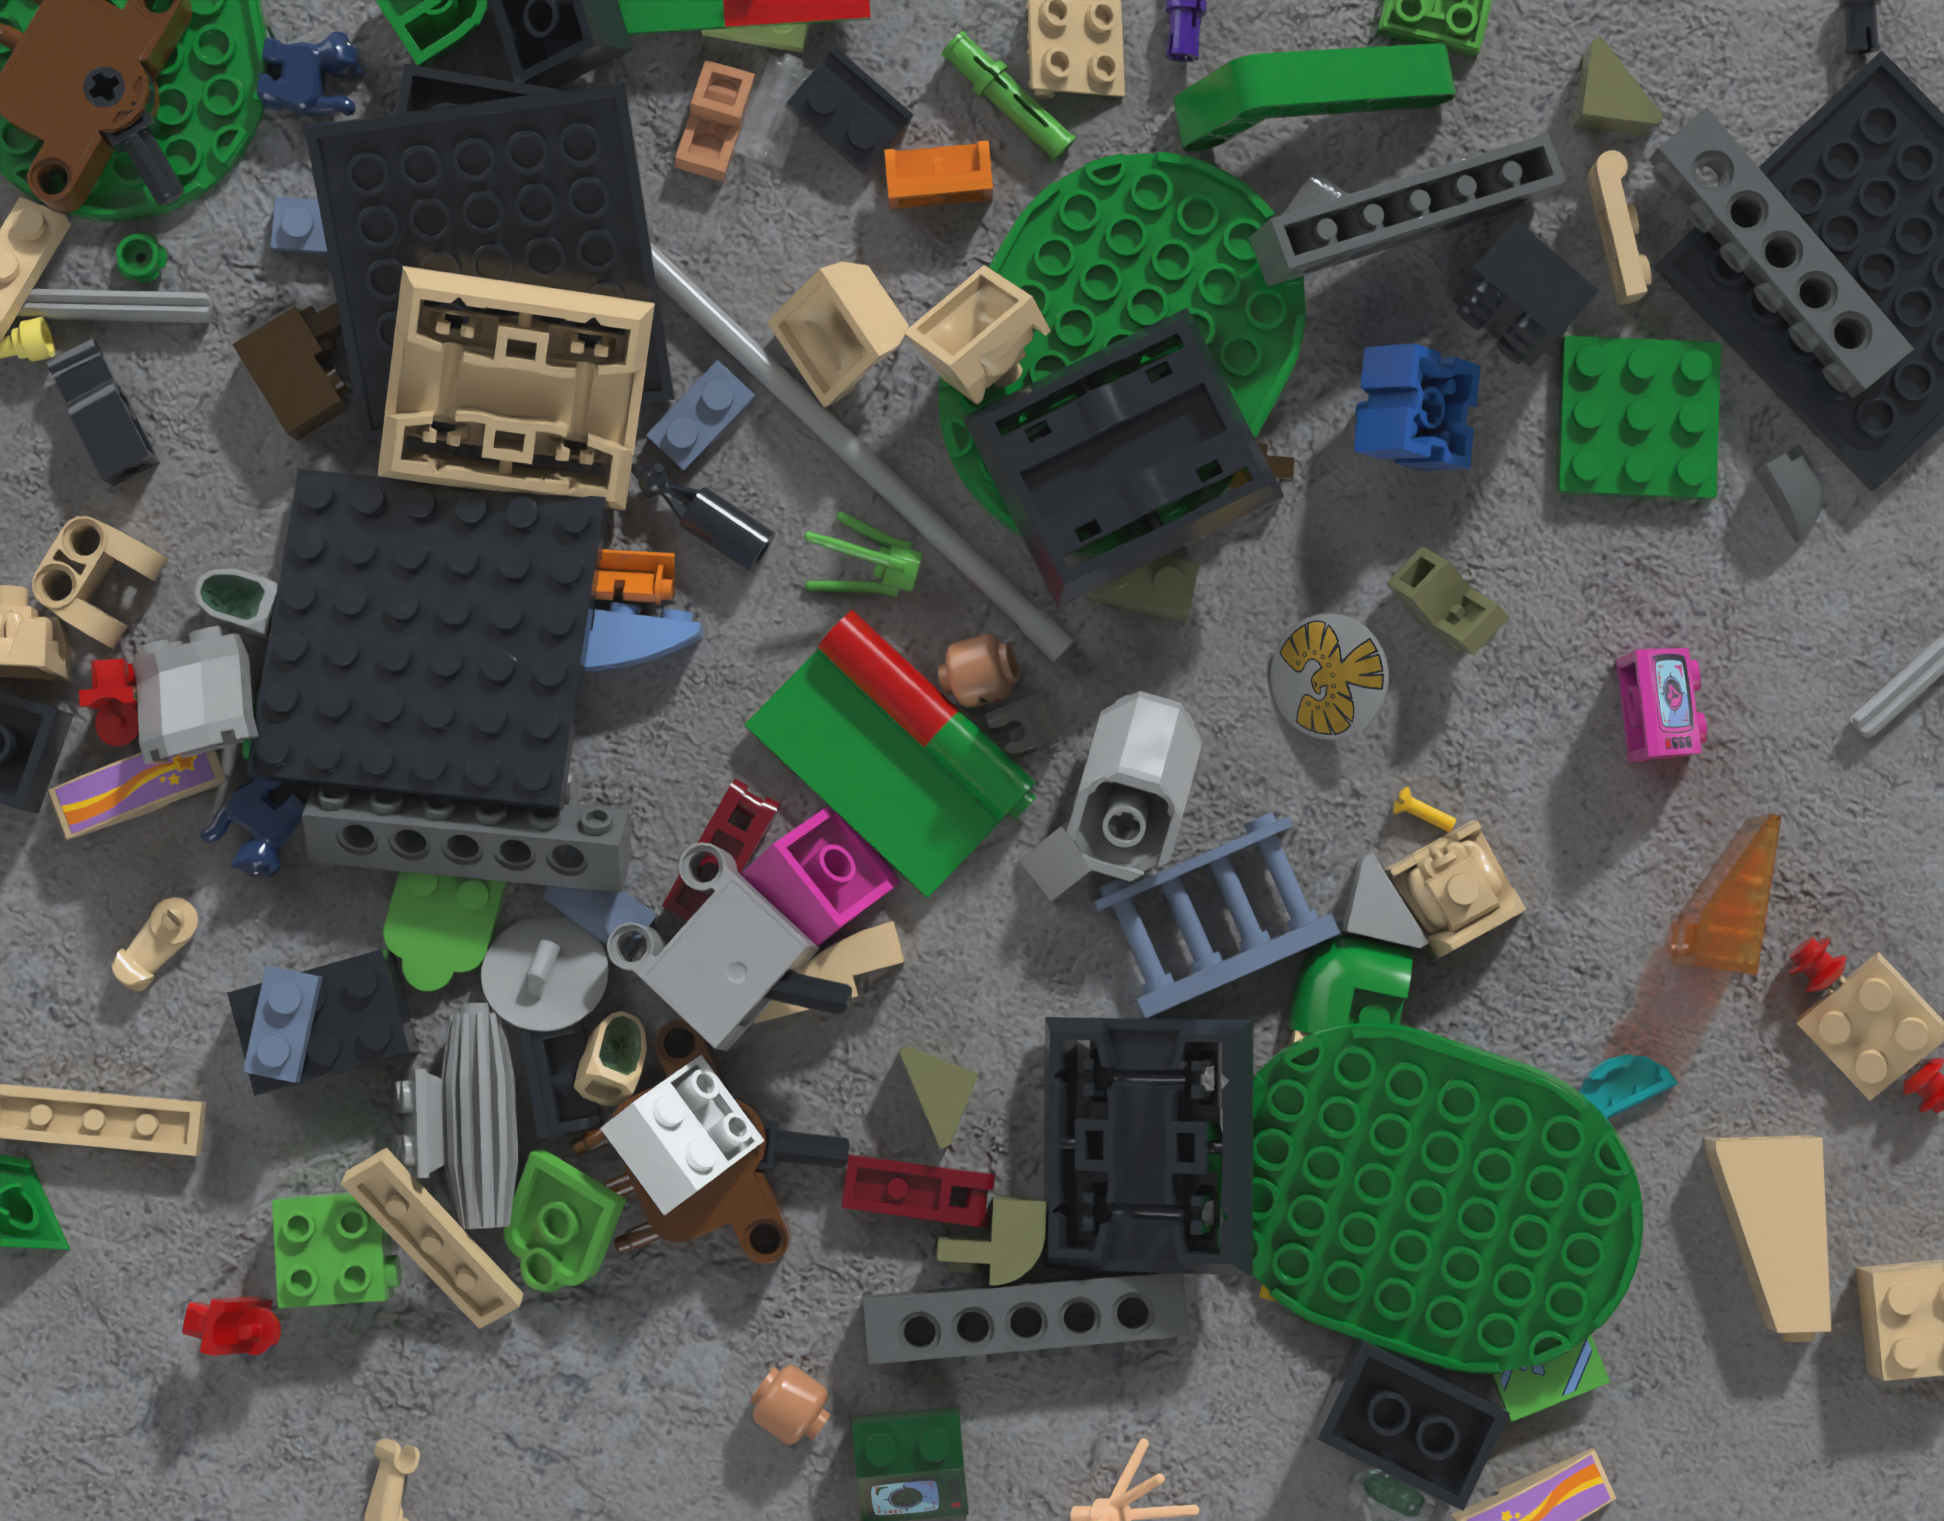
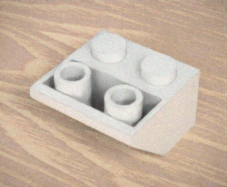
[600,1055,764,1215]

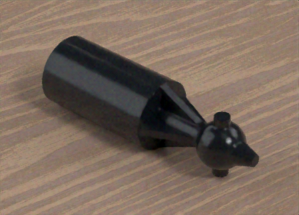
[631,463,776,572]

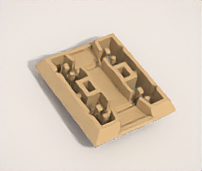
[377,266,655,510]

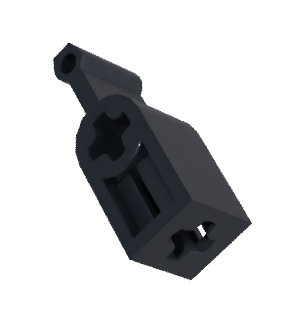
[46,338,160,486]

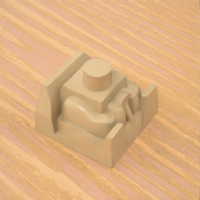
[766,262,909,408]
[903,265,1051,404]
[0,585,72,682]
[1383,820,1526,962]

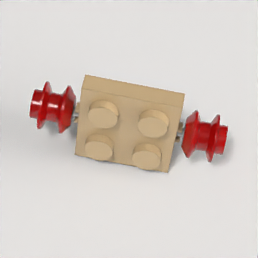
[1788,936,1944,1114]

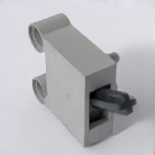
[607,842,852,1051]

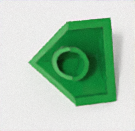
[0,1154,71,1250]

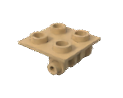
[1025,0,1125,99]

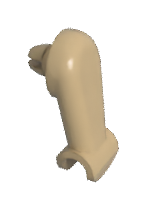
[112,897,199,992]
[364,1438,420,1521]

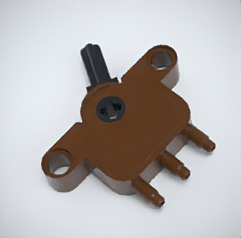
[0,0,193,213]
[571,1019,850,1264]

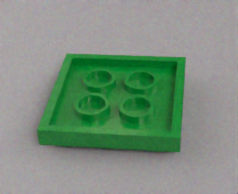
[1556,336,1721,500]

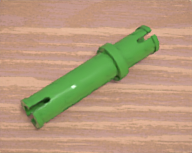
[941,30,1076,163]

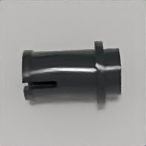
[1838,0,1881,55]

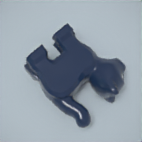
[257,31,364,116]
[200,779,306,877]

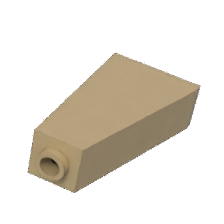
[1704,1135,1831,1342]

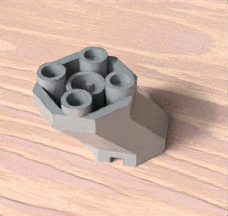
[131,626,259,764]
[1067,691,1202,881]

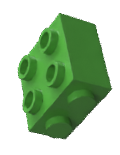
[272,1192,402,1308]

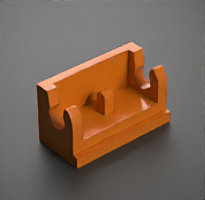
[884,140,993,210]

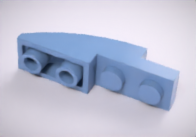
[584,603,704,672]

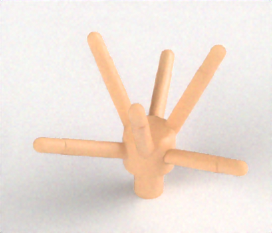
[1070,1438,1199,1521]

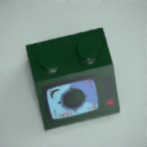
[852,1406,969,1521]

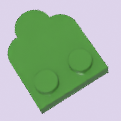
[383,871,508,991]
[503,1148,626,1292]

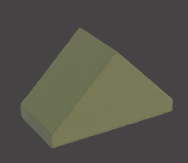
[1573,35,1664,137]
[899,1045,978,1149]

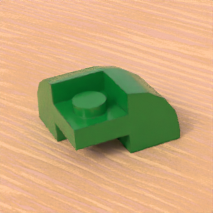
[375,0,487,67]
[1286,936,1413,1034]

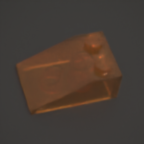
[1666,814,1782,975]

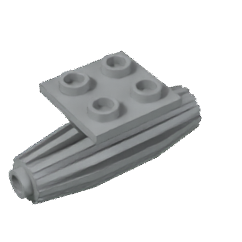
[393,1003,518,1229]

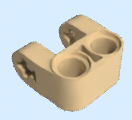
[32,516,169,649]

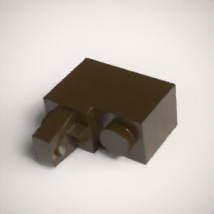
[232,302,350,441]

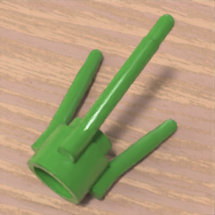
[804,512,923,598]

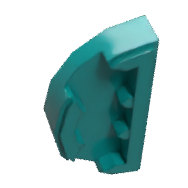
[1578,1054,1679,1119]

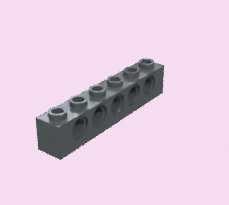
[1648,107,1914,398]
[1249,133,1567,287]
[302,785,632,893]
[863,1272,1189,1372]

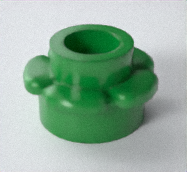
[116,232,167,284]

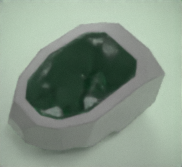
[193,569,278,640]

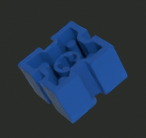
[1354,343,1481,471]

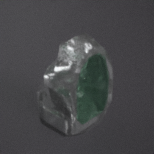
[1348,1469,1436,1521]

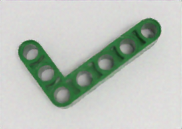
[1173,43,1456,151]

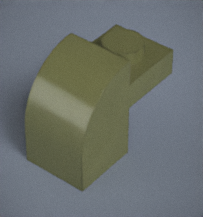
[1386,546,1510,655]
[937,1196,1047,1285]

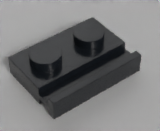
[784,46,914,175]

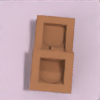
[675,60,755,182]

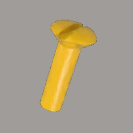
[1393,787,1456,832]

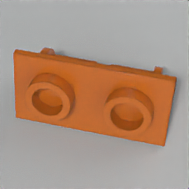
[595,549,675,605]

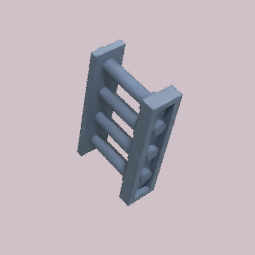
[1092,812,1340,1019]

